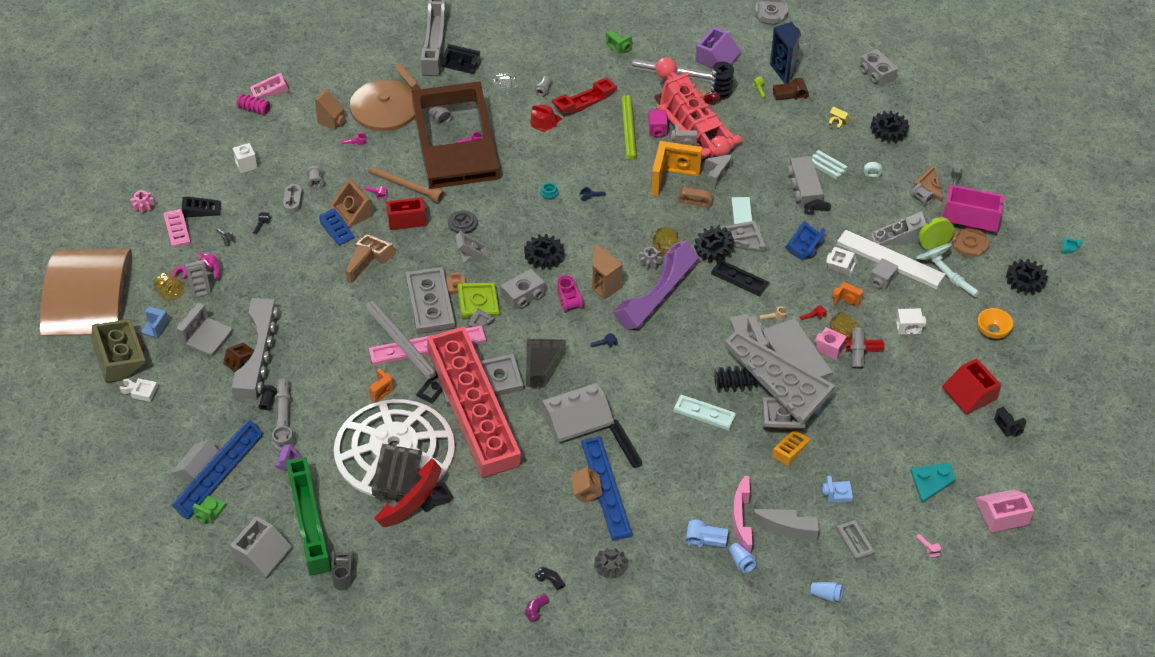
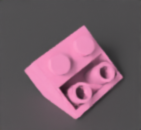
[975,489,1034,533]

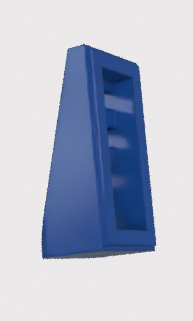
[319,208,355,246]

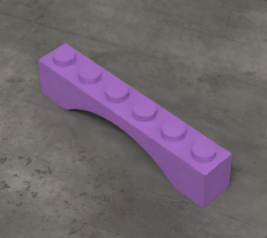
[613,240,699,330]

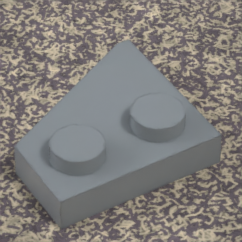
[721,221,766,252]

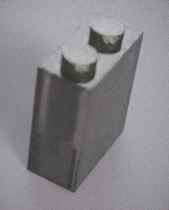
[372,443,423,503]

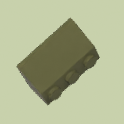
[91,319,145,382]

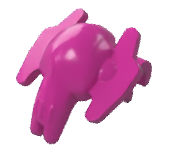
[173,251,220,280]

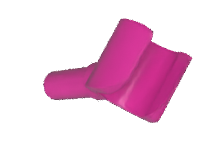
[457,131,482,143]
[341,132,366,145]
[365,186,388,200]

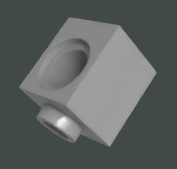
[869,258,899,291]

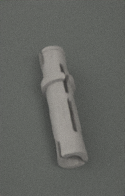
[275,379,290,428]

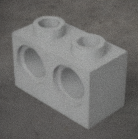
[859,49,898,87]

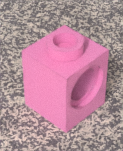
[815,327,847,360]

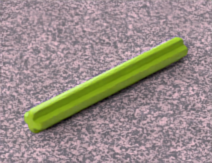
[622,95,636,160]

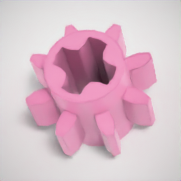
[130,190,155,213]

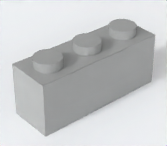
[787,156,823,208]

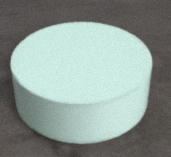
[864,162,882,177]

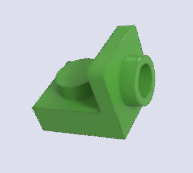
[606,30,632,54]
[193,495,226,524]

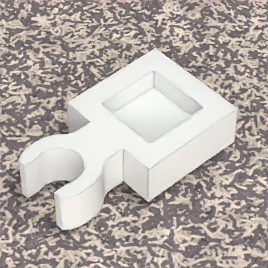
[120,378,158,402]

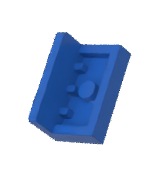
[785,221,826,260]

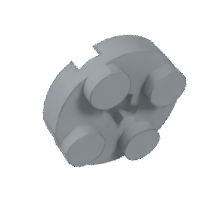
[755,0,788,24]

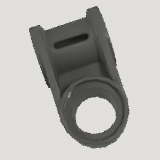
[331,550,354,590]

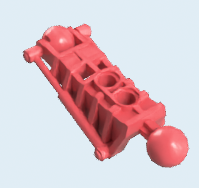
[655,57,742,159]

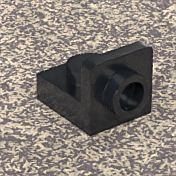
[994,407,1027,437]
[421,482,453,513]

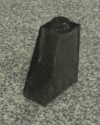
[526,339,566,389]

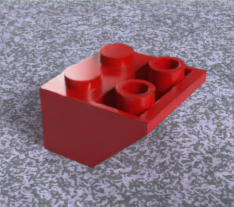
[385,197,426,230]
[942,358,1001,415]

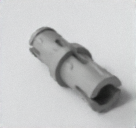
[850,328,866,367]

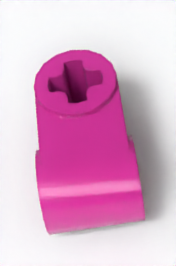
[557,275,583,312]

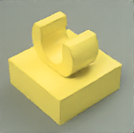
[829,107,851,129]

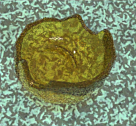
[652,227,681,255]
[829,312,859,340]

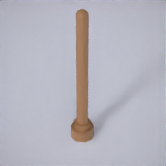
[368,167,445,204]

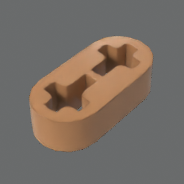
[678,187,713,208]

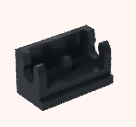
[442,44,481,74]

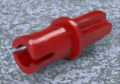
[845,338,884,353]

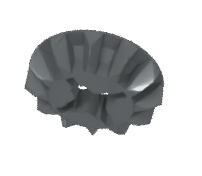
[448,210,477,234]
[594,547,628,578]

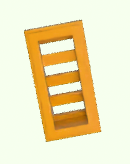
[772,430,811,466]

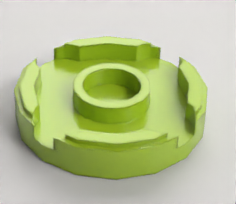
[918,217,954,250]

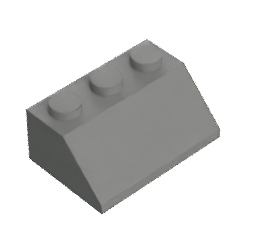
[542,383,614,442]

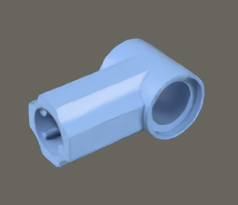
[685,520,728,548]

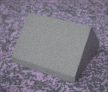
[762,397,805,429]
[171,440,219,483]

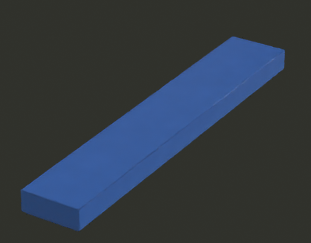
[171,419,263,519]
[581,437,632,541]

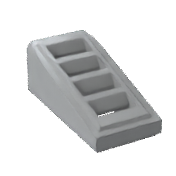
[185,260,211,298]

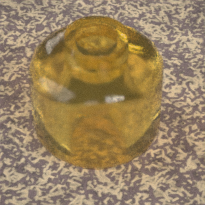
[154,272,182,300]

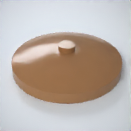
[350,80,415,131]

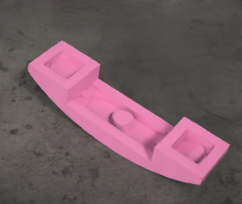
[733,476,752,553]

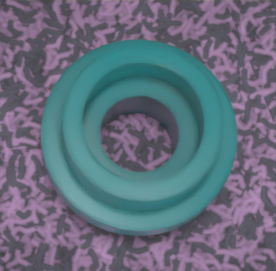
[540,182,558,199]

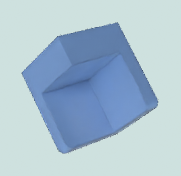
[141,306,169,339]

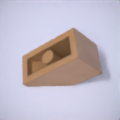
[315,89,345,130]

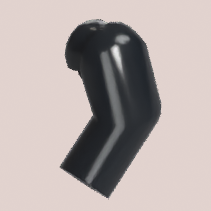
[535,567,565,591]

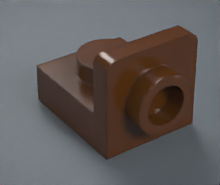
[223,343,255,372]

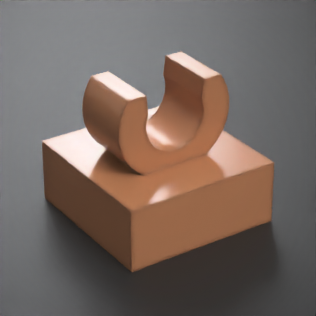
[446,272,465,295]

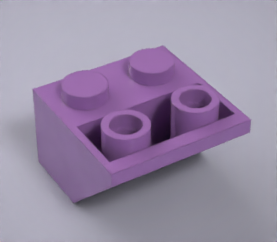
[695,27,741,68]

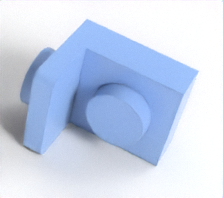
[822,476,853,502]

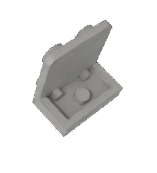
[176,302,232,356]

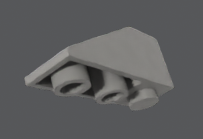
[871,211,929,246]

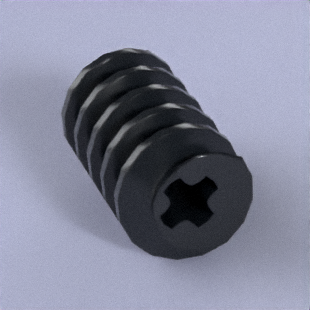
[711,61,734,100]
[714,366,756,392]

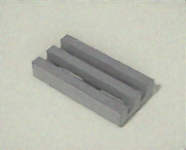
[836,520,875,561]

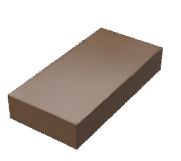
[395,64,421,90]

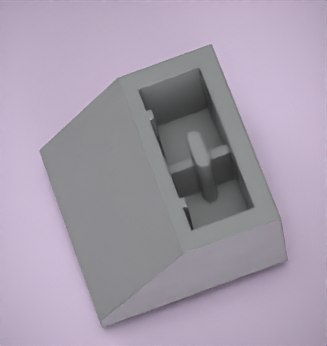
[230,516,292,579]

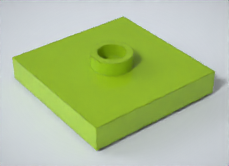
[457,283,499,318]

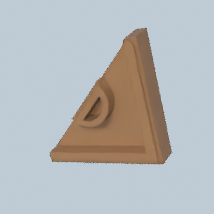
[914,165,943,201]

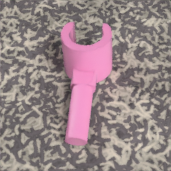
[916,534,941,557]

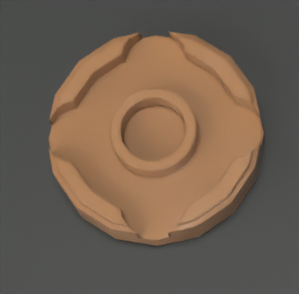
[952,227,989,257]

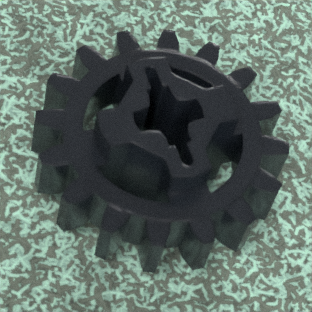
[870,111,909,143]
[694,225,735,263]
[524,234,564,269]
[1006,259,1048,295]

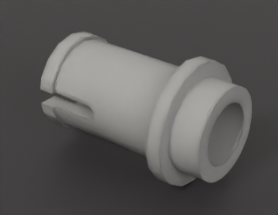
[535,76,552,97]

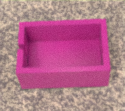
[943,185,1004,232]

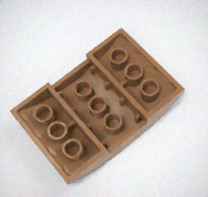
[40,248,131,336]

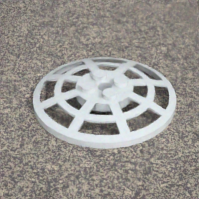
[334,399,455,499]

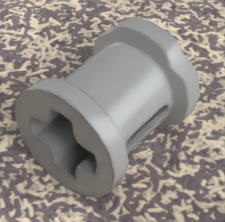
[307,166,324,189]
[911,183,935,206]

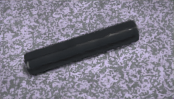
[609,419,642,468]

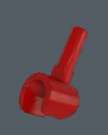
[799,305,827,320]

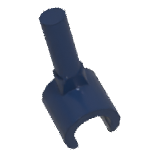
[579,187,606,201]
[590,333,618,348]

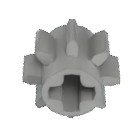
[639,247,662,269]

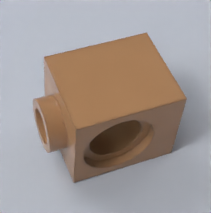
[571,467,602,502]

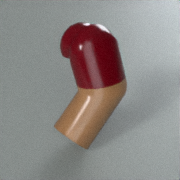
[698,88,720,104]

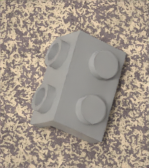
[671,124,697,161]

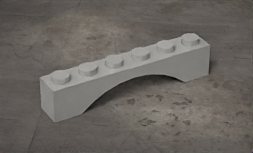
[421,0,447,76]
[232,298,279,400]

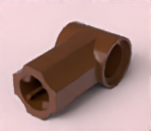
[772,78,809,100]

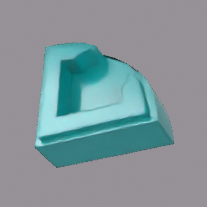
[1061,237,1082,254]

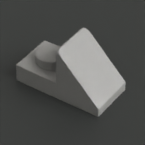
[704,155,732,189]
[455,231,490,263]

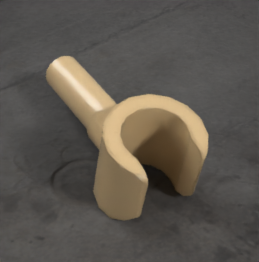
[759,306,787,320]

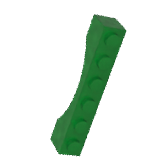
[286,457,330,576]

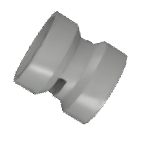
[428,105,452,125]
[272,426,294,452]

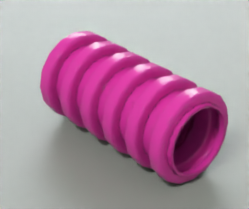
[237,93,270,116]

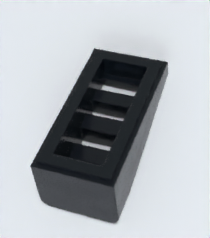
[182,196,221,218]

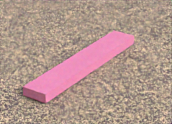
[369,325,486,365]

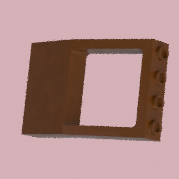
[411,81,500,189]

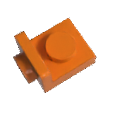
[832,282,864,306]
[369,369,393,403]

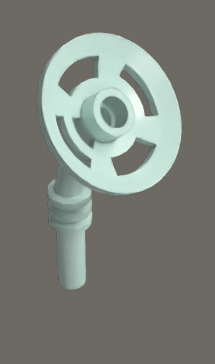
[916,243,979,297]

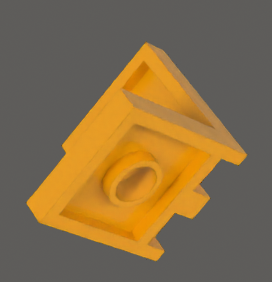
[651,141,702,196]

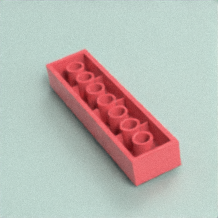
[427,326,521,478]

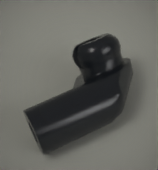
[804,199,831,215]

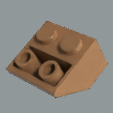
[592,244,622,299]

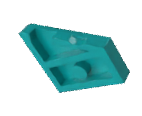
[910,462,956,503]

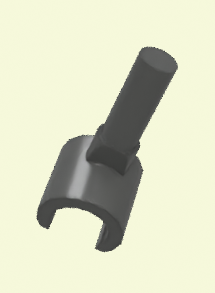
[951,168,963,186]
[216,228,235,245]

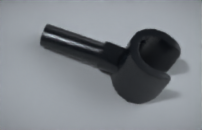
[253,212,271,234]

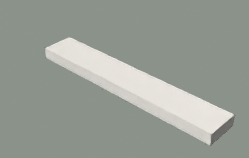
[837,230,945,289]

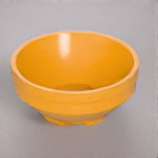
[977,308,1013,339]

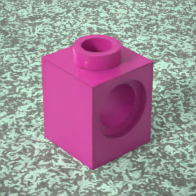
[648,110,667,137]

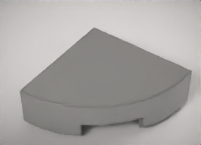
[467,308,494,327]

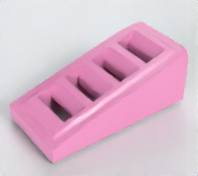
[250,73,289,99]
[164,209,190,247]

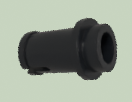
[258,385,277,411]

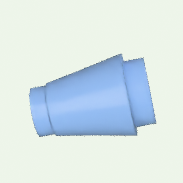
[729,543,756,573]
[810,582,843,603]

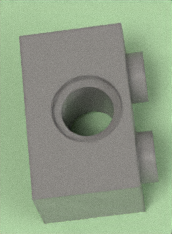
[501,269,545,310]

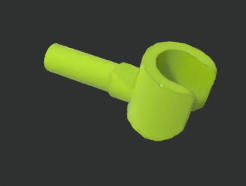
[753,76,766,98]

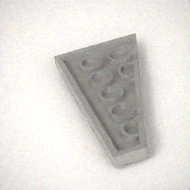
[725,330,835,425]

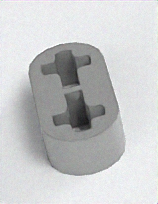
[283,184,302,213]

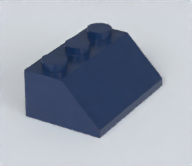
[770,22,801,84]

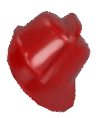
[530,105,563,132]

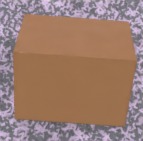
[330,178,372,228]

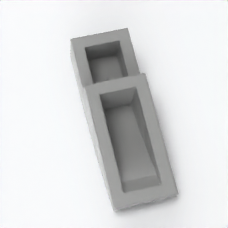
[753,509,819,541]

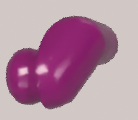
[525,594,549,622]

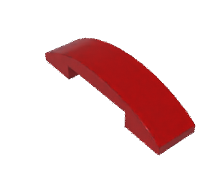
[551,77,617,113]
[374,458,442,527]

